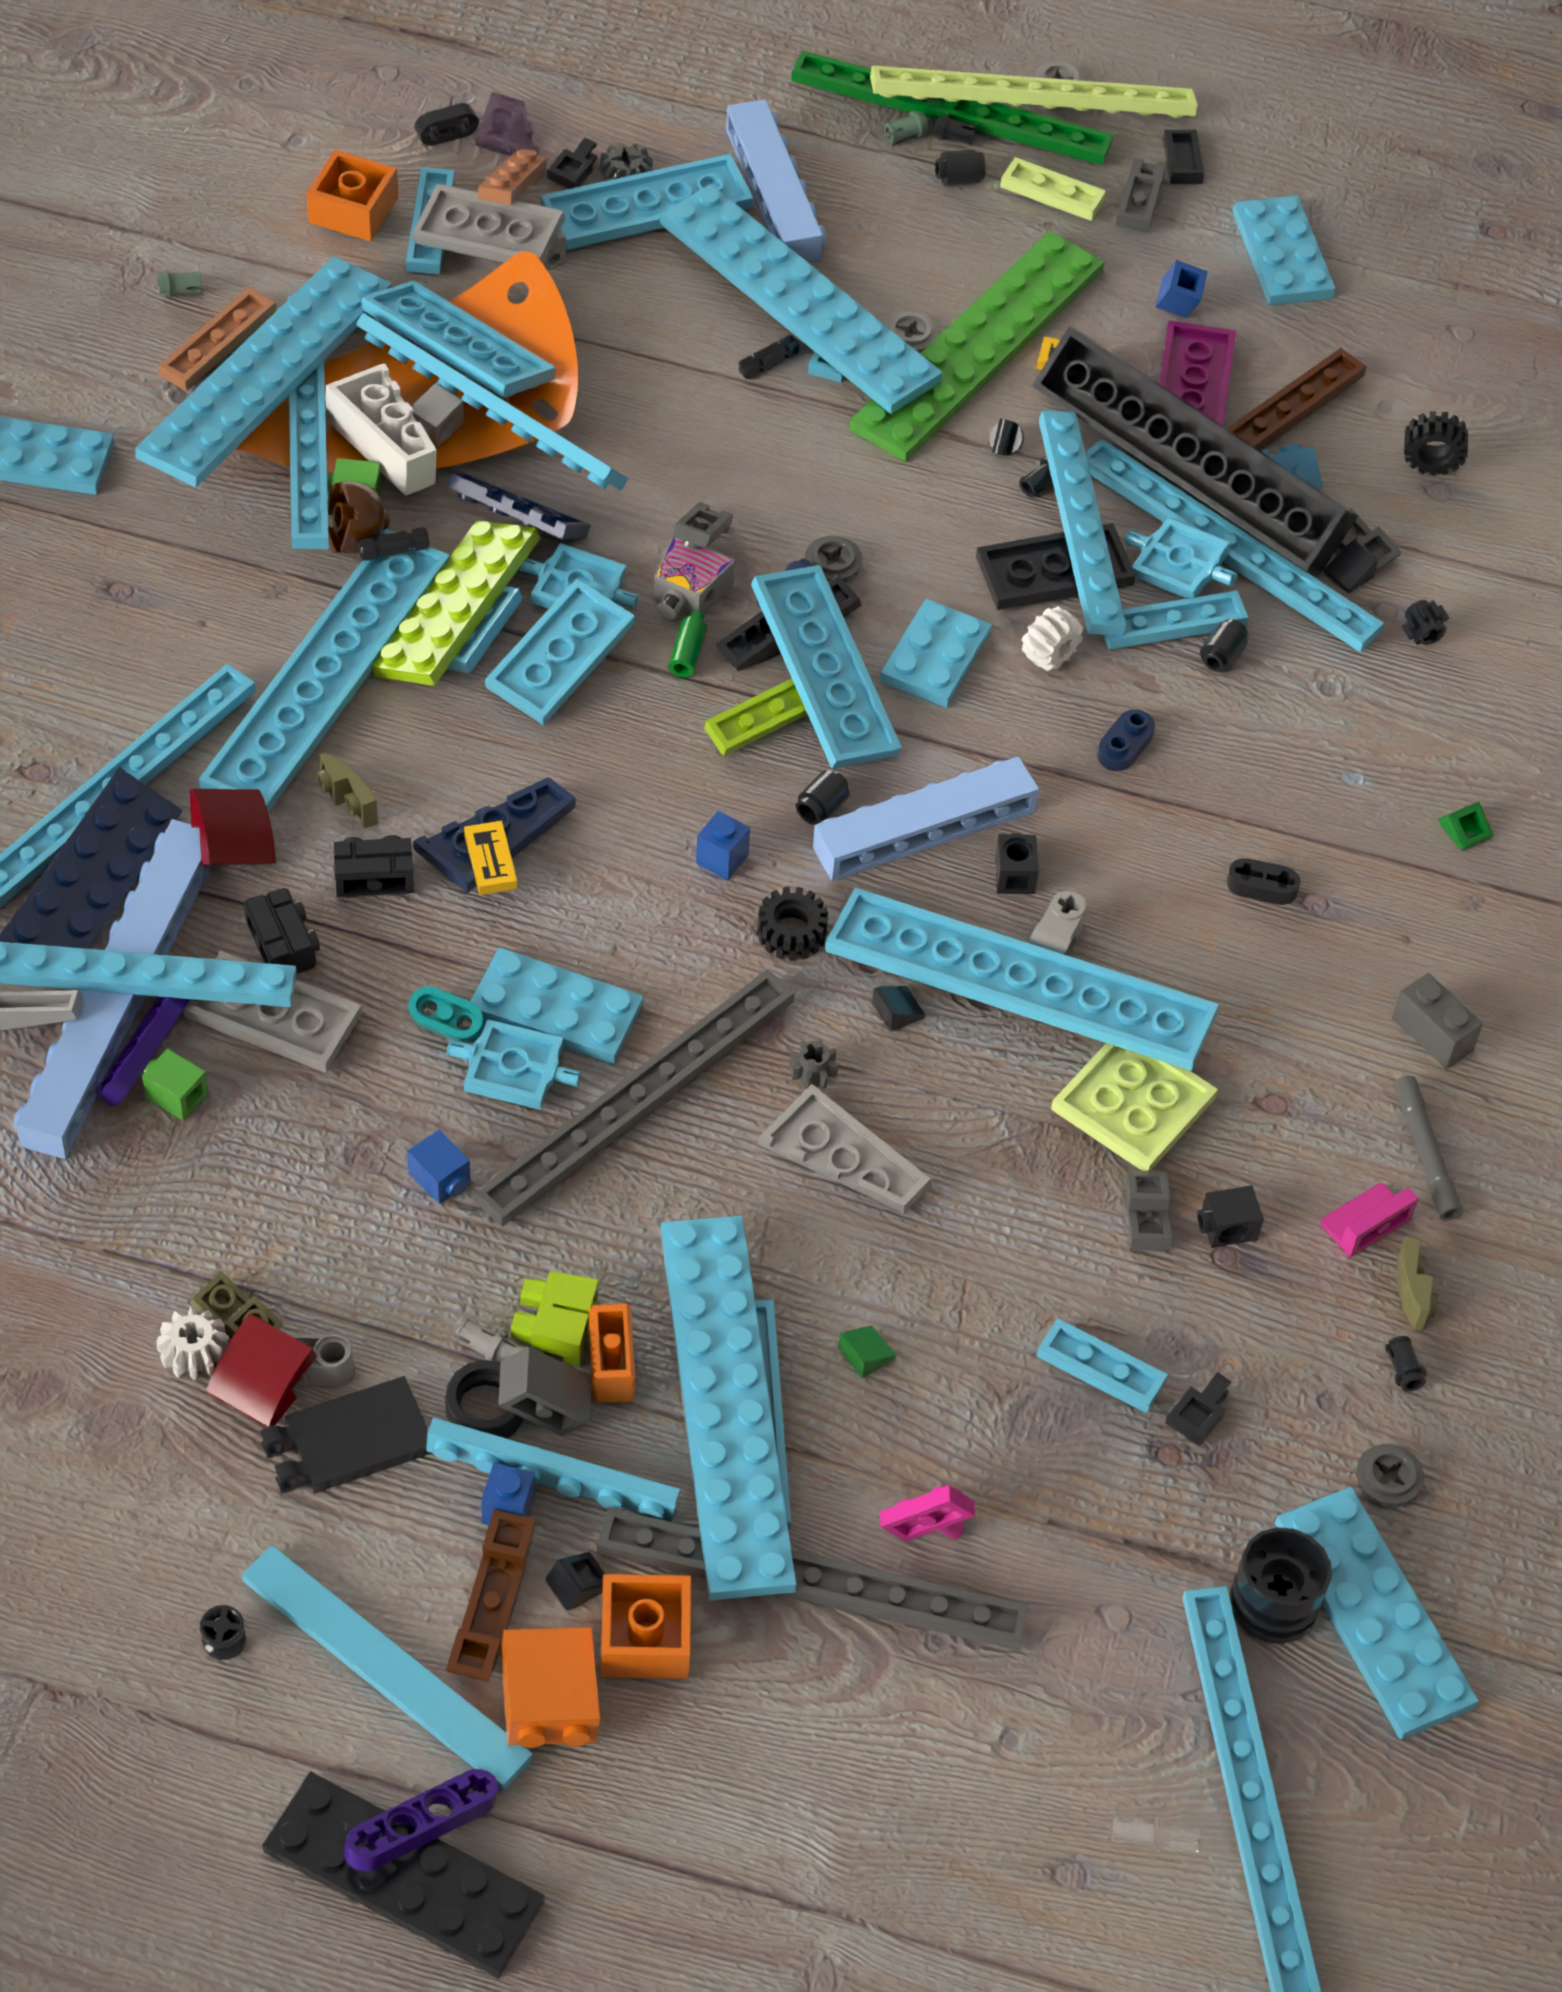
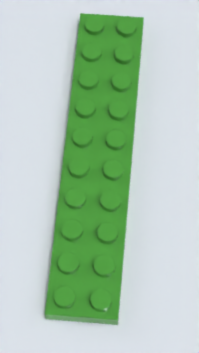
[849,231,1105,462]

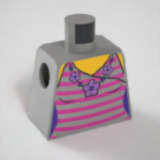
[654,536,735,620]

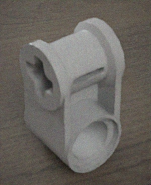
[1029,890,1086,956]
[286,1332,355,1388]

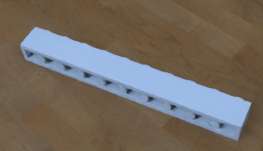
[14,819,212,1160]

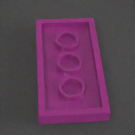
[1159,320,1236,425]

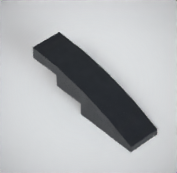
[716,575,862,671]

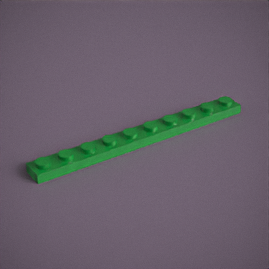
[791,50,1114,165]

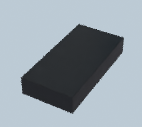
[1163,130,1204,184]

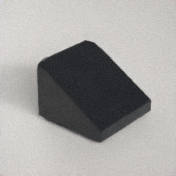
[1324,540,1378,593]
[872,986,925,1032]
[546,1552,605,1611]

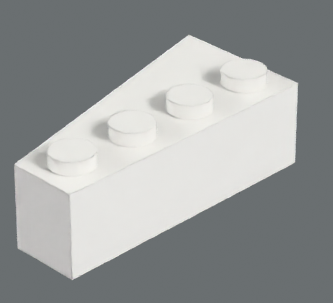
[325,363,437,496]

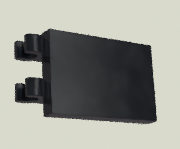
[260,1376,432,1494]

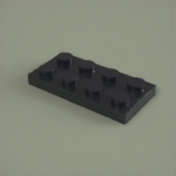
[976,523,1136,610]

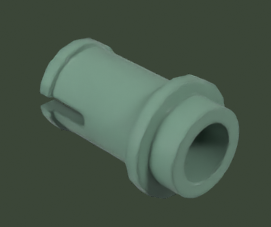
[884,111,928,144]
[158,270,201,297]

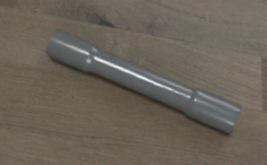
[1393,1076,1463,1221]

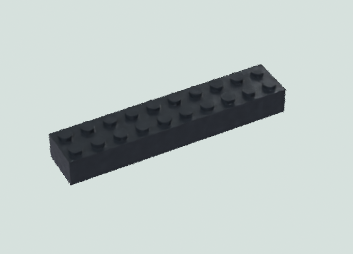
[1032,326,1358,576]

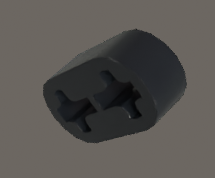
[414,103,479,146]
[1227,858,1300,905]

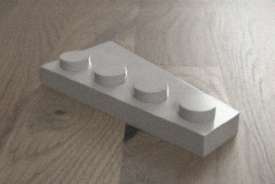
[758,1084,931,1213]

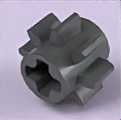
[789,1040,838,1089]

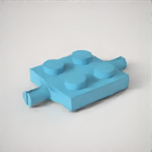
[1124,518,1238,599]
[519,543,639,609]
[446,1019,581,1110]

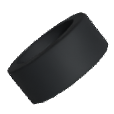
[445,1360,524,1439]

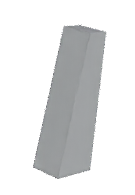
[0,990,84,1030]

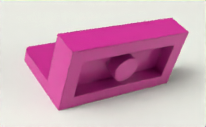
[1321,1183,1419,1258]

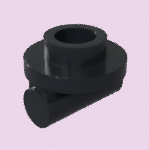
[989,418,1024,456]

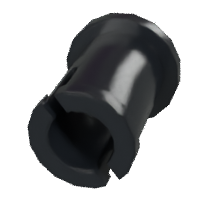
[934,114,977,146]
[1019,457,1053,498]
[1385,1336,1427,1392]

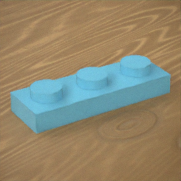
[447,586,523,673]
[1037,1318,1168,1414]

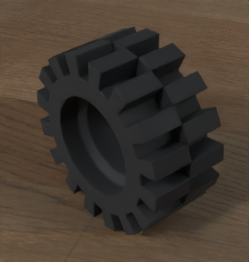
[1404,411,1468,476]
[757,887,828,961]

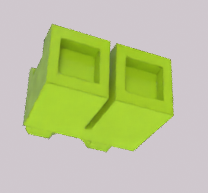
[511,1271,598,1367]

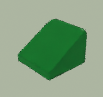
[1438,802,1494,850]
[838,1325,896,1378]

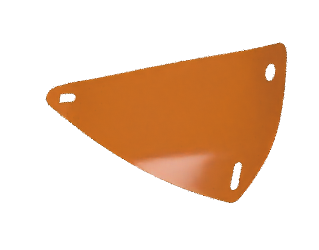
[236,251,578,476]

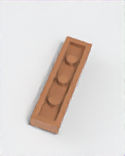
[478,149,547,205]
[158,287,276,391]

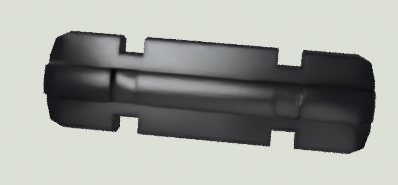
[738,335,800,379]
[358,527,430,561]

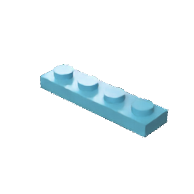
[406,167,455,275]
[1103,591,1249,650]

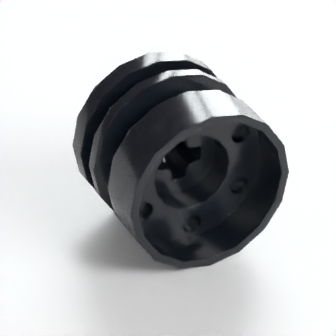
[1229,1527,1332,1644]

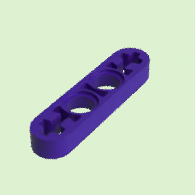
[95,997,190,1107]
[344,1769,498,1871]

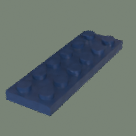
[0,767,183,949]

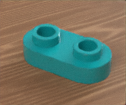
[408,986,485,1043]

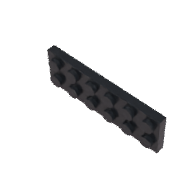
[262,1771,545,1978]

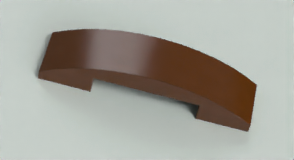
[446,1509,536,1682]

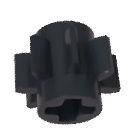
[1401,600,1449,645]

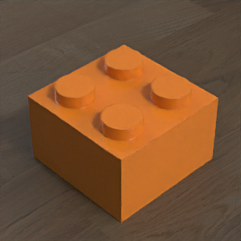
[307,149,398,242]
[601,1574,691,1679]

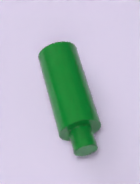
[668,610,707,678]

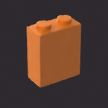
[500,1627,600,1748]

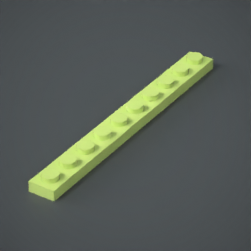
[870,66,1198,118]

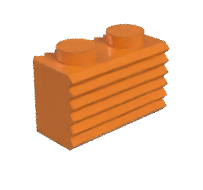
[589,1304,636,1403]

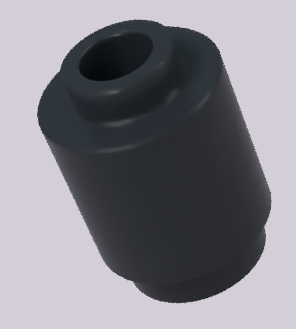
[934,150,986,185]
[1200,619,1248,672]
[795,770,850,825]

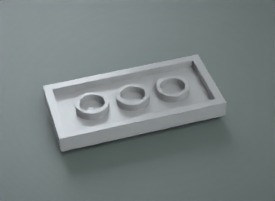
[412,184,565,264]
[183,950,362,1073]

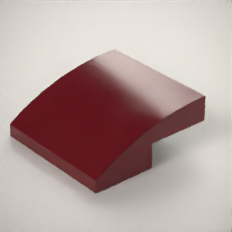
[189,789,276,865]
[206,1313,318,1428]

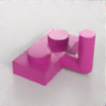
[880,1486,975,1542]

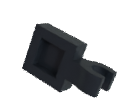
[546,138,597,189]
[1165,1372,1232,1446]

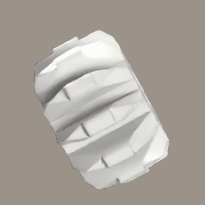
[1022,606,1083,671]
[156,1306,229,1381]

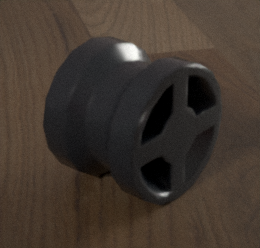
[200,1605,246,1660]

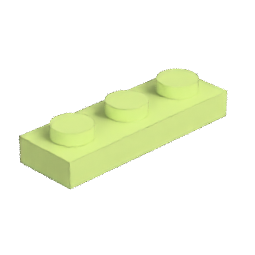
[1000,157,1106,221]

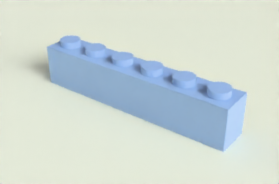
[726,99,826,262]
[813,756,1039,882]

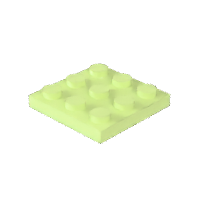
[1051,1043,1218,1171]

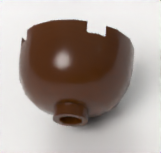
[328,481,390,554]

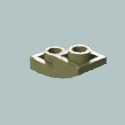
[316,752,378,828]
[1397,1236,1438,1332]
[190,1271,283,1339]

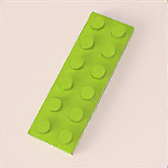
[372,520,540,686]

